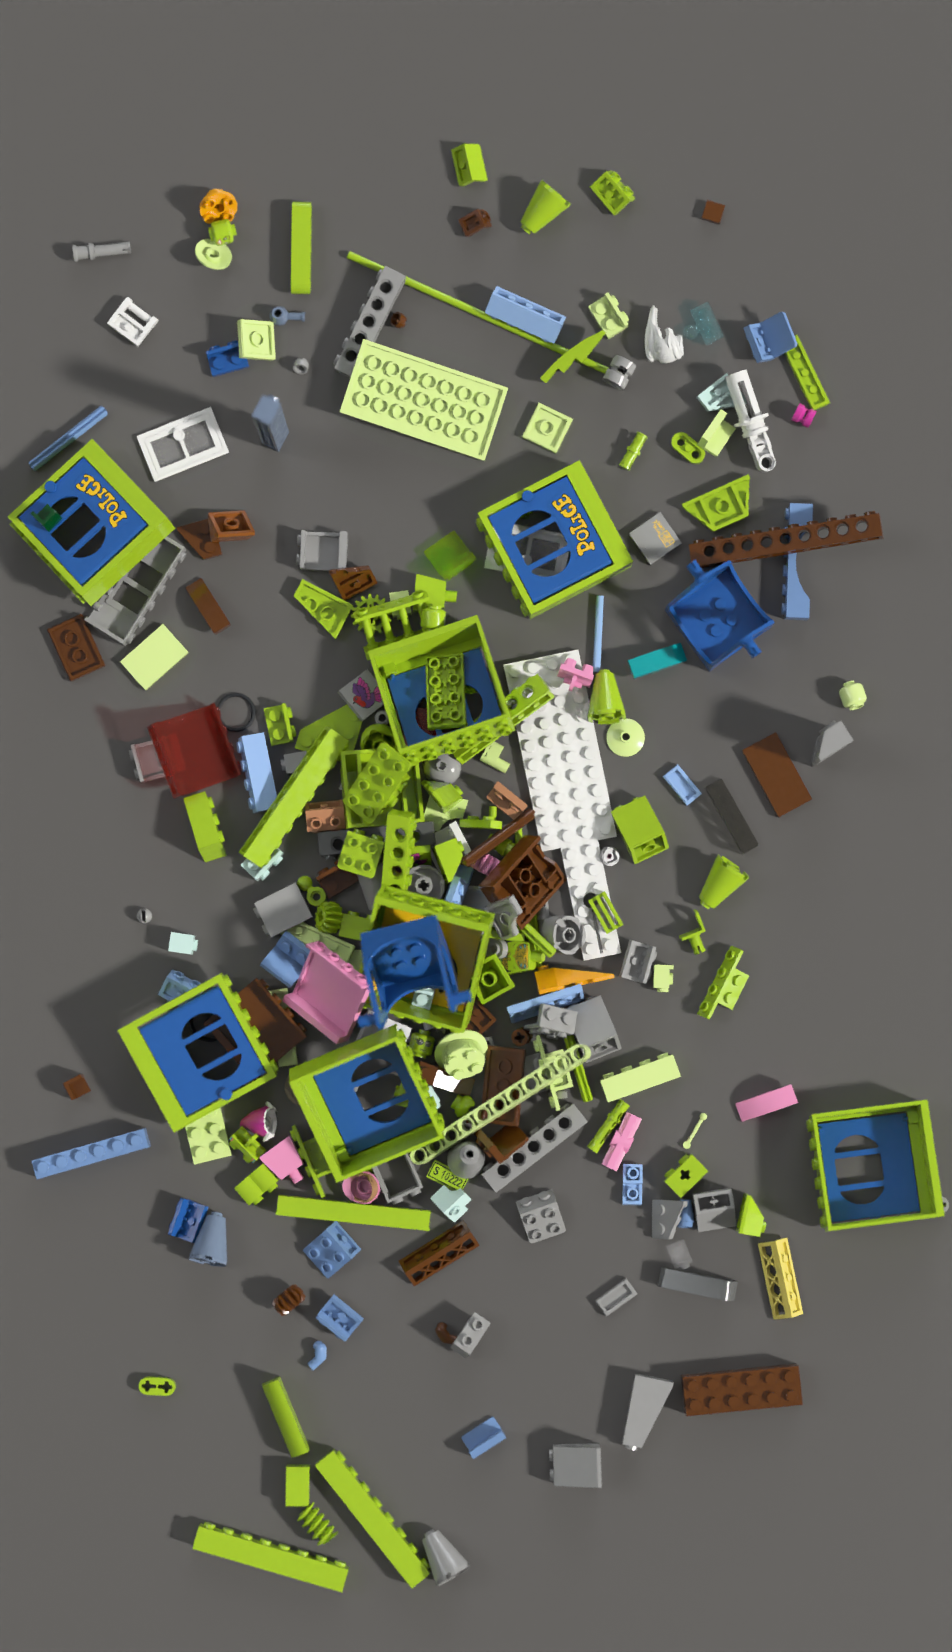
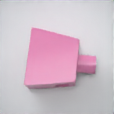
[259,1136,304,1184]

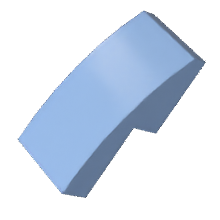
[622,1164,643,1205]

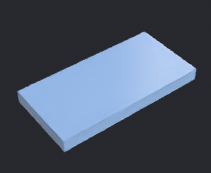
[507,984,585,1023]

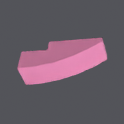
[735,1084,798,1122]

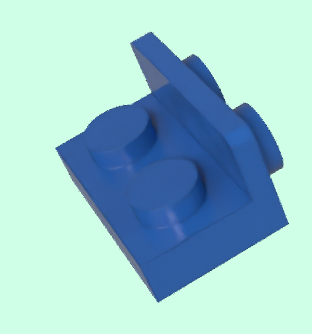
[206,341,249,377]

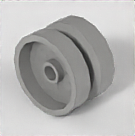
[408,865,445,899]

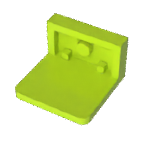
[337,828,385,878]

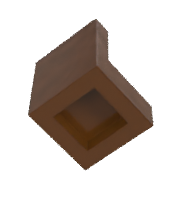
[63,1074,91,1100]

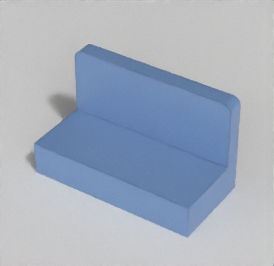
[461,1417,506,1459]

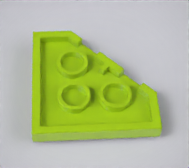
[295,704,363,762]

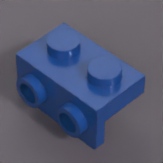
[168,1198,209,1243]

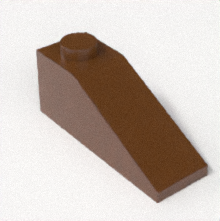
[419,1061,475,1096]

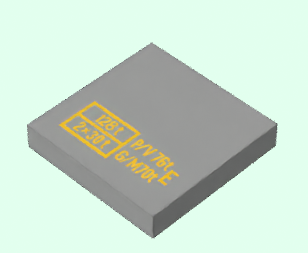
[629,512,682,565]

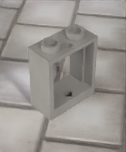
[372,1153,423,1205]

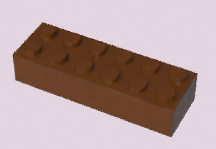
[681,1363,803,1416]

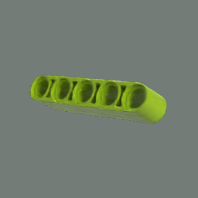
[291,202,312,294]

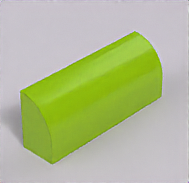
[261,1376,310,1458]

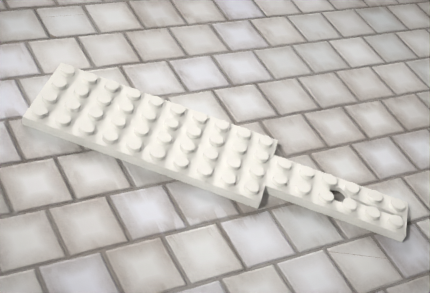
[503,650,621,961]

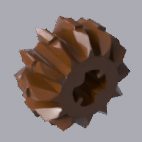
[272,1284,306,1316]

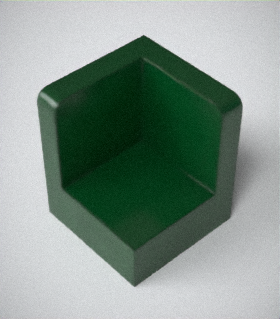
[30,504,62,532]

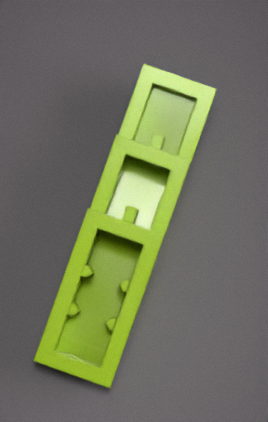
[540,330,606,383]

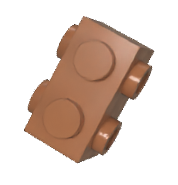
[305,800,346,833]

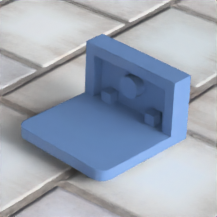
[743,312,797,363]

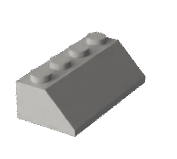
[811,720,854,767]

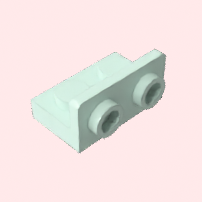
[241,848,284,881]

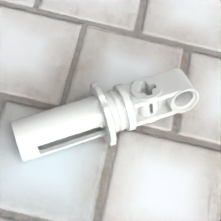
[725,370,776,472]

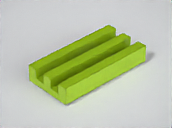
[588,891,624,934]

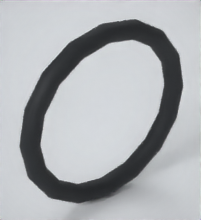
[216,693,256,732]

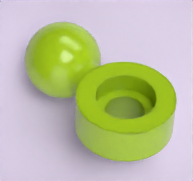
[297,876,326,907]

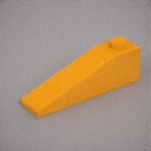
[534,965,615,995]

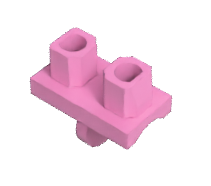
[557,658,594,691]

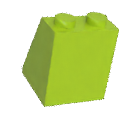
[611,795,669,864]

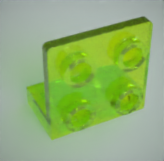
[424,530,476,582]

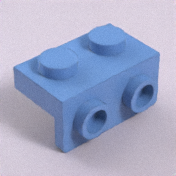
[316,1294,364,1342]

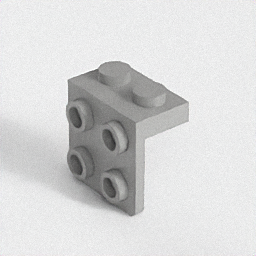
[524,1004,578,1040]
[516,1189,566,1243]

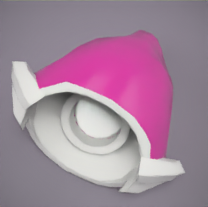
[240,1101,277,1142]

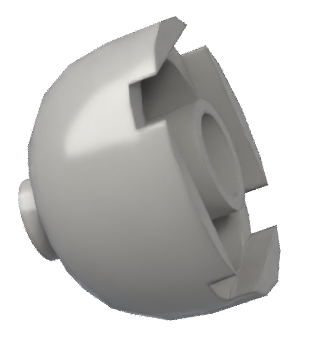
[423,754,461,784]

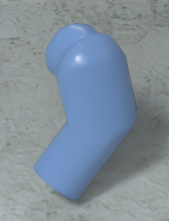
[307,1341,327,1371]

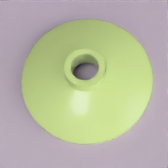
[195,239,232,270]
[606,718,645,757]

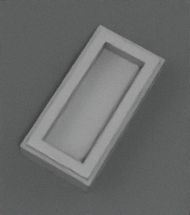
[595,1278,637,1317]

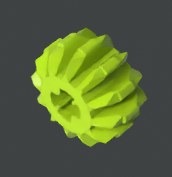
[314,901,343,934]

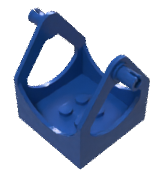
[665,560,775,672]
[358,915,472,1030]

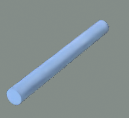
[593,596,604,672]

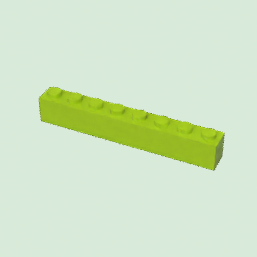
[239,726,349,868]
[315,1449,430,1588]
[192,1522,349,1592]

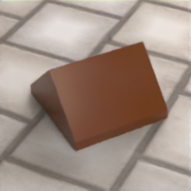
[208,510,255,542]

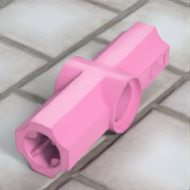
[602,1112,641,1171]

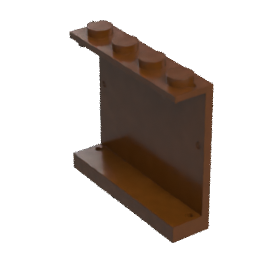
[204,978,307,1081]

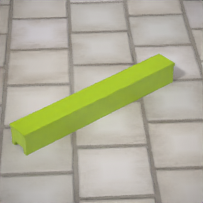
[275,1194,431,1231]

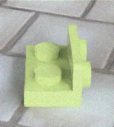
[588,292,629,339]

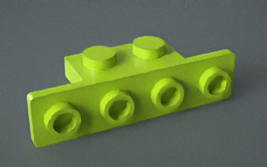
[697,946,749,1019]
[290,1125,331,1198]

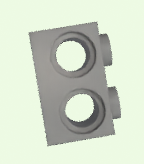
[450,1312,491,1358]

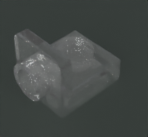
[666,1239,693,1271]

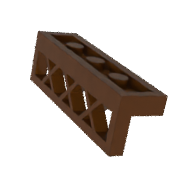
[399,1220,480,1286]

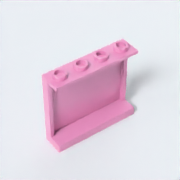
[282,941,369,1044]

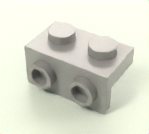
[619,940,657,984]

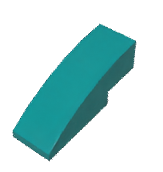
[627,643,687,679]

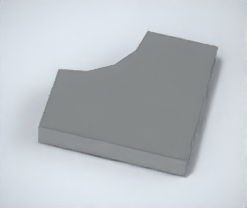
[483,895,523,941]

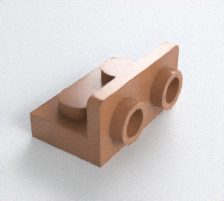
[487,782,528,820]

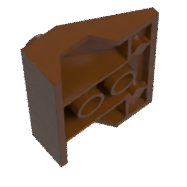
[479,835,567,930]

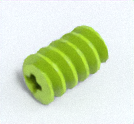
[297,1502,338,1546]

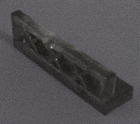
[705,778,759,855]

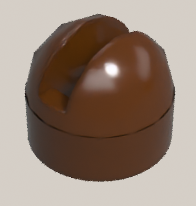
[390,312,407,328]

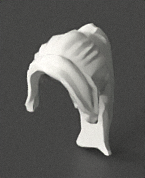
[645,305,684,364]

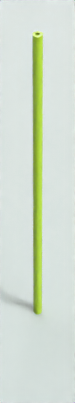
[347,251,609,374]

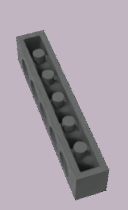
[318,821,436,860]

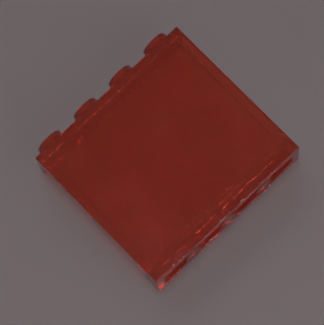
[147,703,241,799]

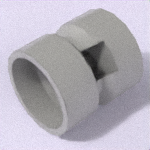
[602,355,636,390]

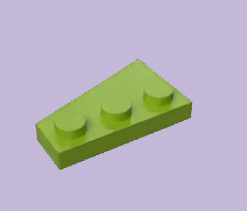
[294,579,353,639]

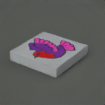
[337,669,384,722]

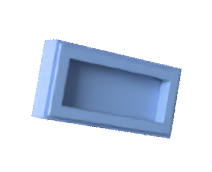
[663,764,702,806]

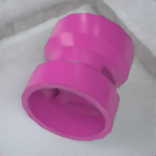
[791,403,817,428]

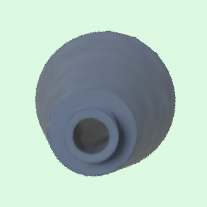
[189,1212,227,1267]

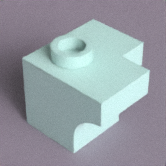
[430,1185,472,1223]

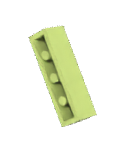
[600,1052,681,1102]

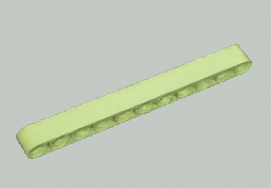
[410,1044,591,1165]

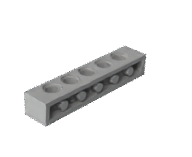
[333,266,407,378]
[482,1103,587,1193]

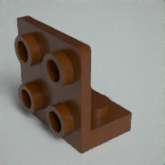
[316,860,359,899]

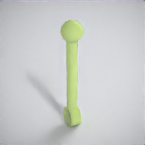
[683,1113,707,1149]

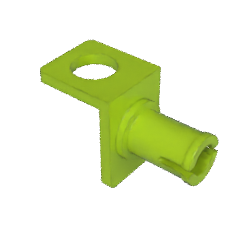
[679,909,706,955]

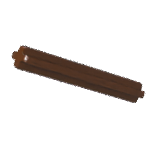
[461,808,535,867]

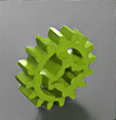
[351,594,392,635]

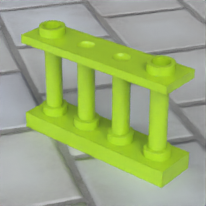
[353,591,429,660]

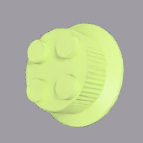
[434,1030,488,1080]

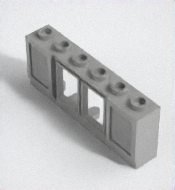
[84,524,186,646]

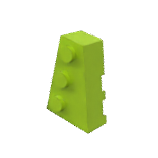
[183,791,227,862]

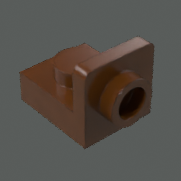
[458,209,492,237]

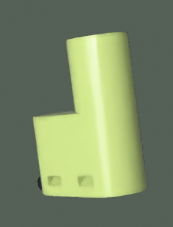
[480,741,510,774]

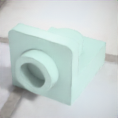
[411,988,436,1010]

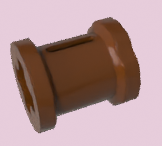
[511,1027,533,1046]

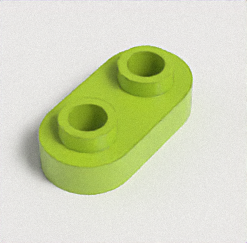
[671,432,705,464]

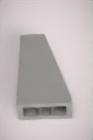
[622,1373,674,1450]

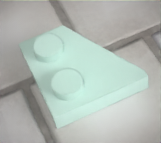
[697,373,747,412]

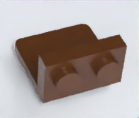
[474,1125,529,1164]

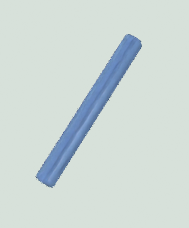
[29,406,108,471]

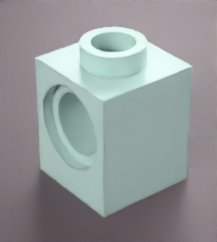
[168,932,198,955]

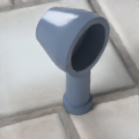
[269,306,305,326]

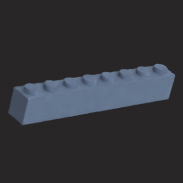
[252,395,289,452]

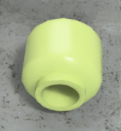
[839,681,867,710]

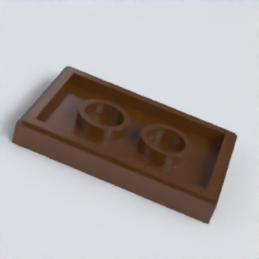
[47,613,106,682]

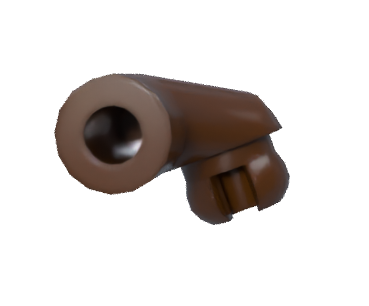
[435,1322,457,1345]

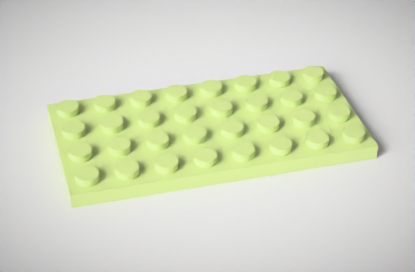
[339,339,508,461]

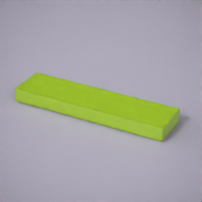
[784,335,830,410]

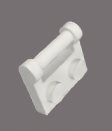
[107,297,158,347]

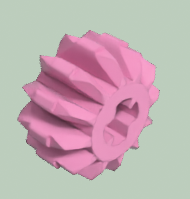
[470,854,500,876]

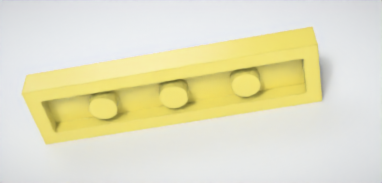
[758,1238,803,1320]

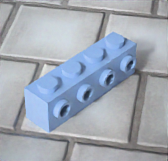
[485,286,566,343]
[236,732,277,813]

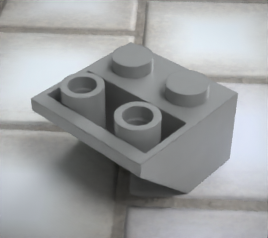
[692,1188,736,1232]

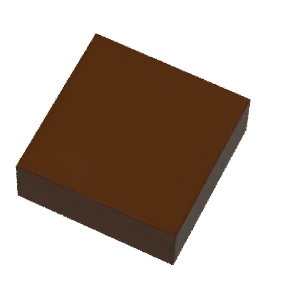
[702,200,725,224]

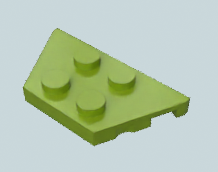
[681,474,750,532]

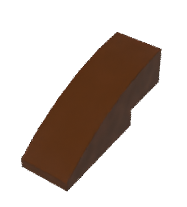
[185,578,231,635]

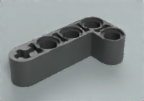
[658,1267,738,1301]

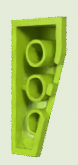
[421,780,463,814]

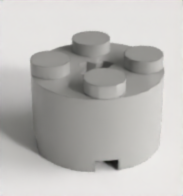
[541,915,586,955]

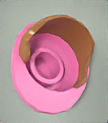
[342,1171,380,1204]

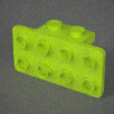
[343,742,412,824]

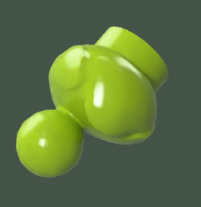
[451,1094,475,1124]

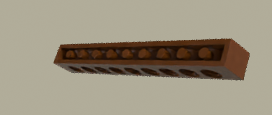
[689,511,884,568]

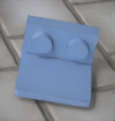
[260,930,310,988]
[303,1221,361,1278]

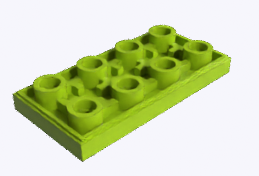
[425,653,467,730]

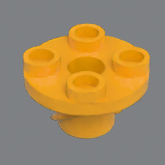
[199,189,237,224]

